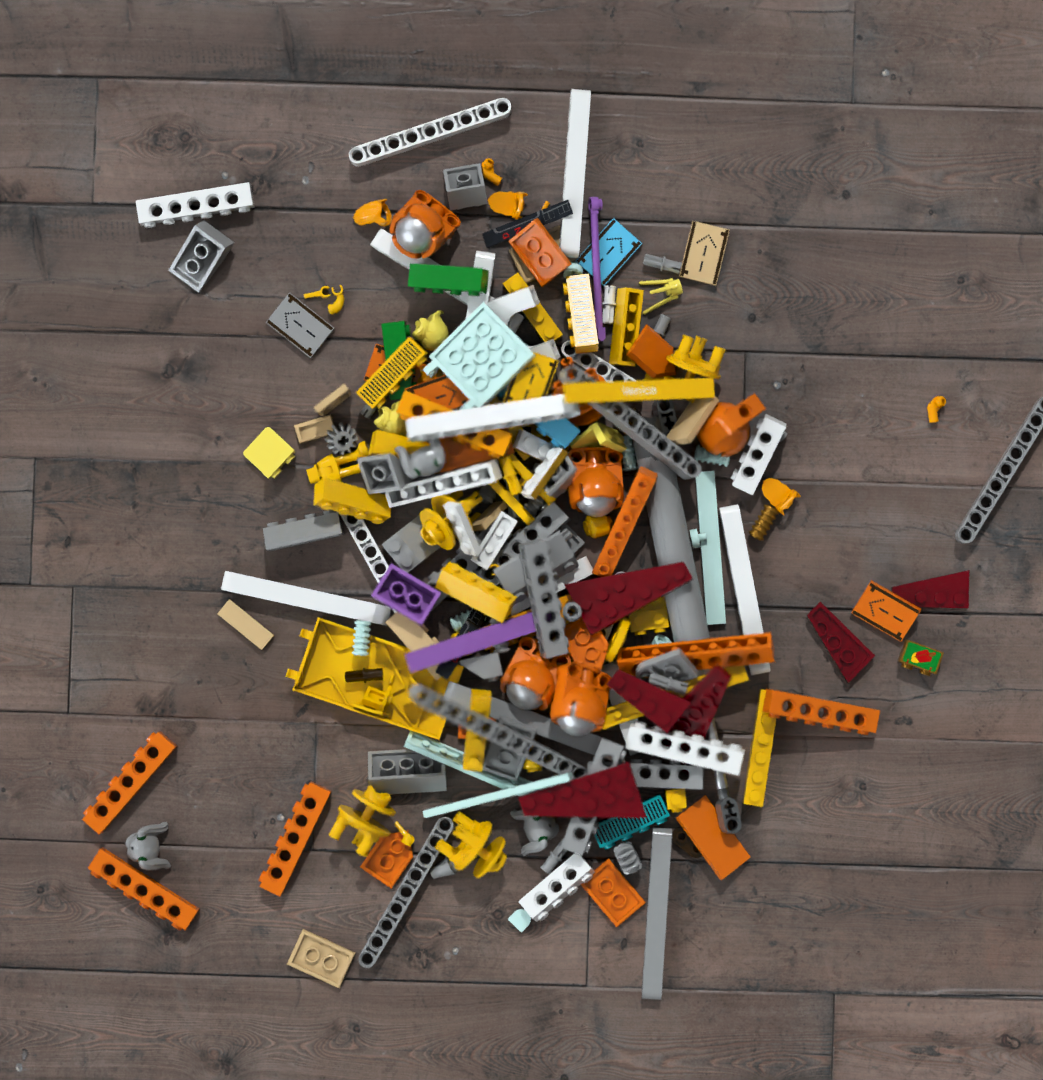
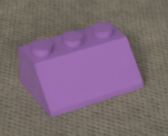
[371,563,441,626]

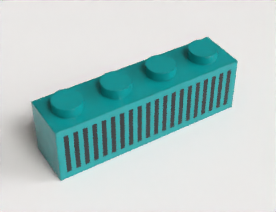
[594,794,670,850]

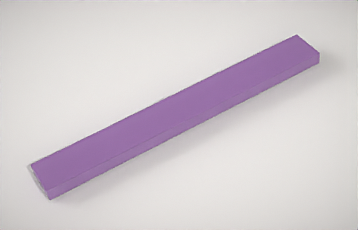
[404,612,552,673]

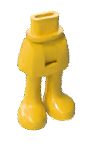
[306,441,371,484]

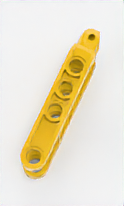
[474,454,556,526]

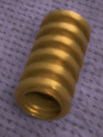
[748,505,779,541]

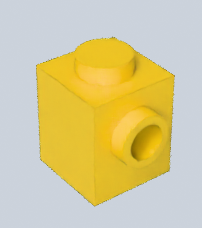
[665,788,687,813]

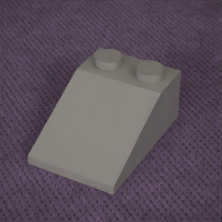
[168,221,235,293]
[382,515,440,573]

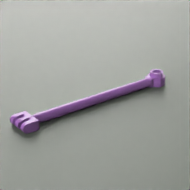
[588,197,606,343]

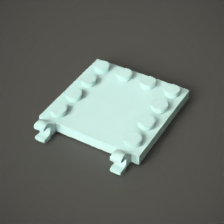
[423,302,536,410]

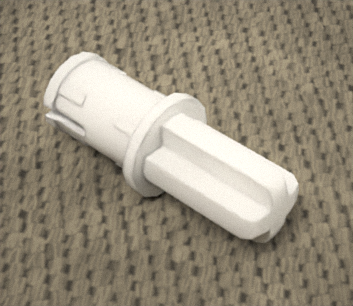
[602,285,616,324]

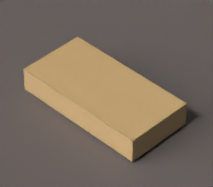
[294,414,334,444]
[472,501,508,531]

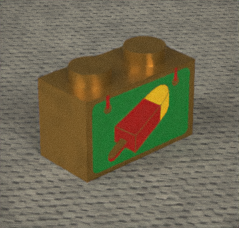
[898,640,944,676]

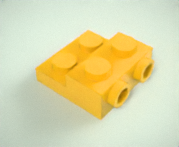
[628,596,669,635]

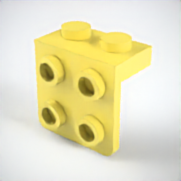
[570,422,627,453]
[243,427,296,479]

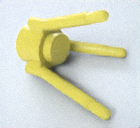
[639,278,683,315]

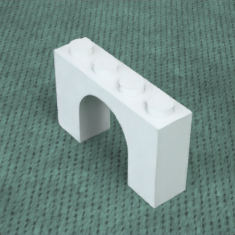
[487,285,560,360]

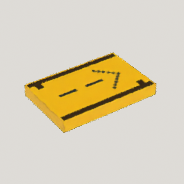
[503,351,559,403]

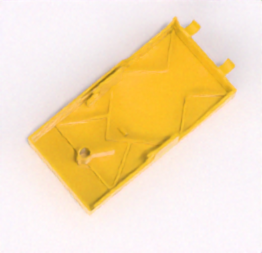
[285,617,464,740]

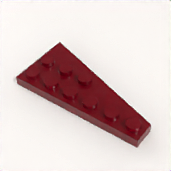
[565,562,694,636]
[645,663,732,775]
[518,762,647,818]

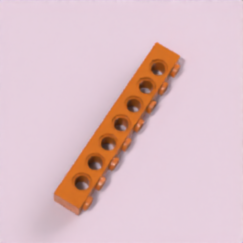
[617,632,775,676]

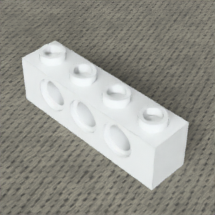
[730,414,786,495]
[518,853,595,922]

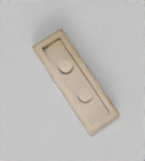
[217,599,274,650]

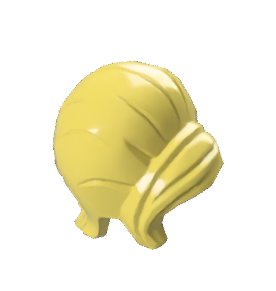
[412,310,449,351]
[374,400,407,436]

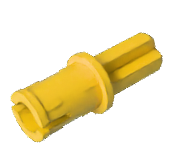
[498,456,522,495]

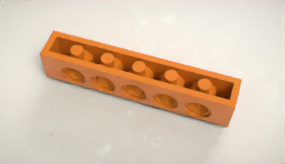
[592,466,658,577]
[762,689,880,736]
[82,731,177,835]
[258,781,332,897]
[88,847,199,931]

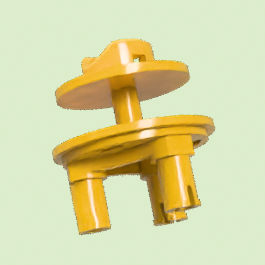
[663,334,726,403]
[420,490,483,550]
[329,785,396,857]
[435,811,507,878]

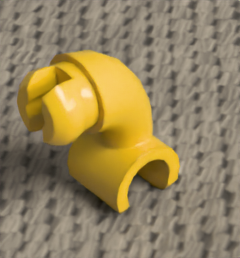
[328,285,344,314]

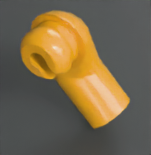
[481,158,503,186]
[927,396,946,423]

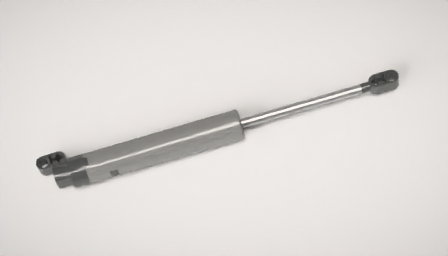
[633,399,741,834]

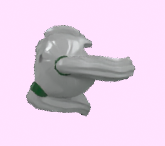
[394,438,445,479]
[510,809,559,856]
[125,822,171,870]

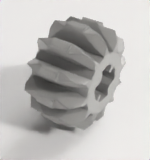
[325,422,358,456]
[614,841,642,875]

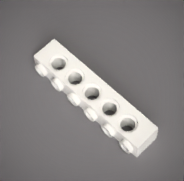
[136,182,254,228]
[385,459,502,508]
[625,721,745,775]

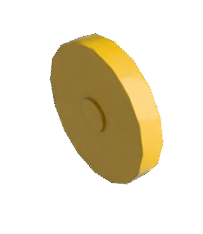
[605,617,631,663]

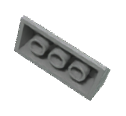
[263,510,344,551]
[493,530,579,605]
[368,749,447,794]

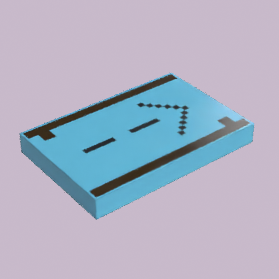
[575,218,642,287]

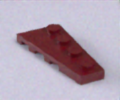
[891,570,969,609]
[806,602,875,683]
[606,669,691,733]

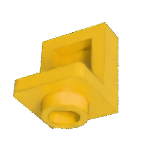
[361,686,393,712]

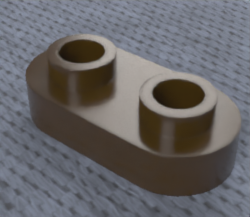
[672,826,702,858]

